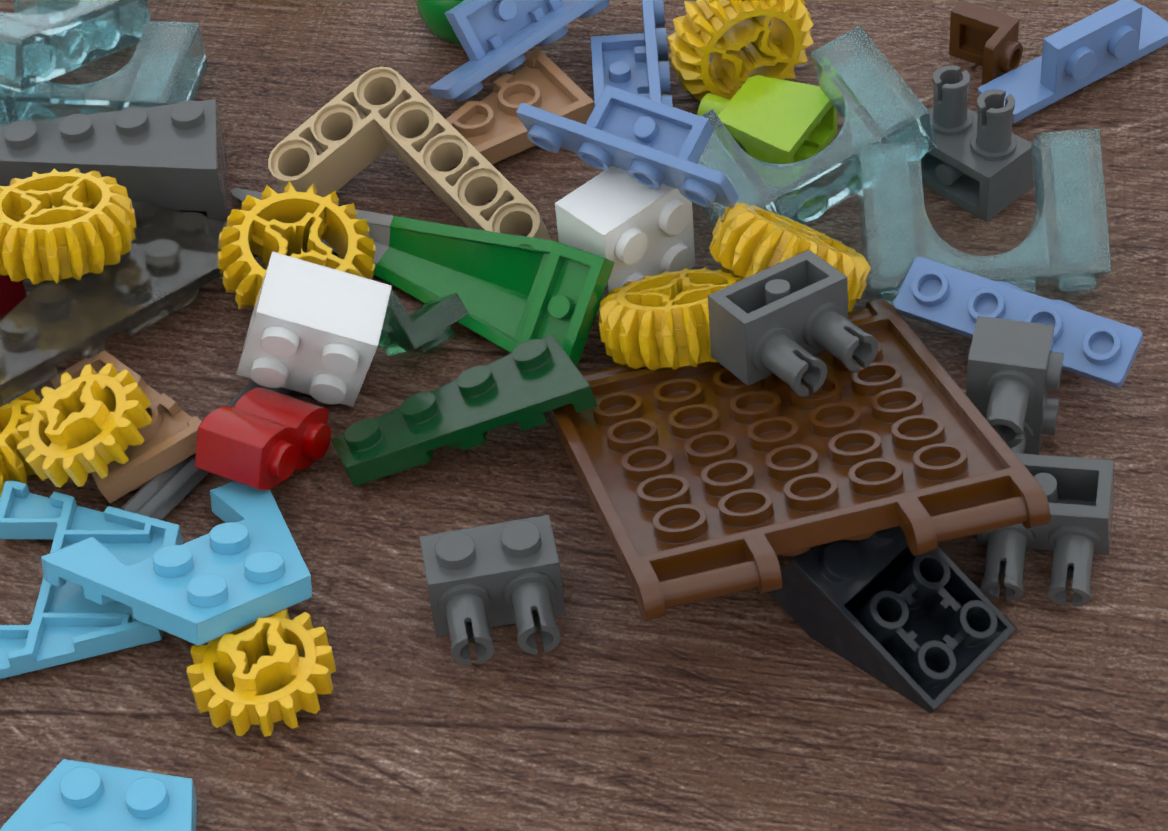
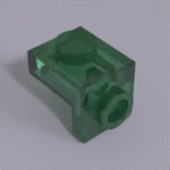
[378,292,468,356]

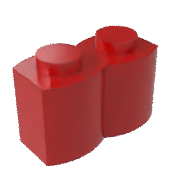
[195,387,331,490]

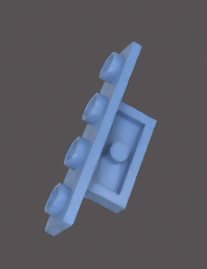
[429,0,610,102]
[591,0,673,107]
[978,0,1168,123]
[515,84,739,208]
[893,257,1143,388]

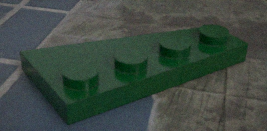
[331,334,598,487]

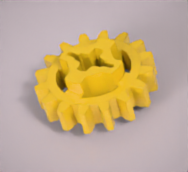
[17,363,152,488]
[187,608,336,737]

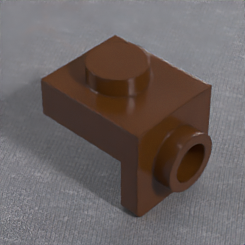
[949,0,1023,85]

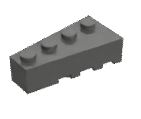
[0,99,228,221]

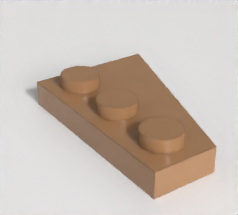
[446,47,594,171]
[50,348,202,504]

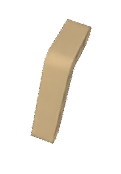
[268,66,552,240]

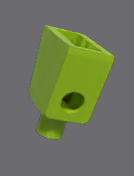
[697,75,837,195]

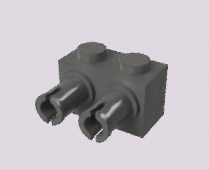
[901,65,1035,222]
[708,250,878,397]
[966,316,1064,455]
[976,453,1115,606]
[419,515,565,666]

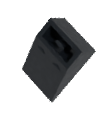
[768,526,1017,713]

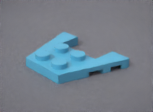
[0,481,183,679]
[41,481,312,646]
[0,759,197,831]

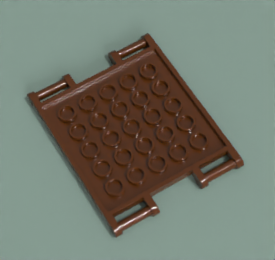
[545,298,1050,621]

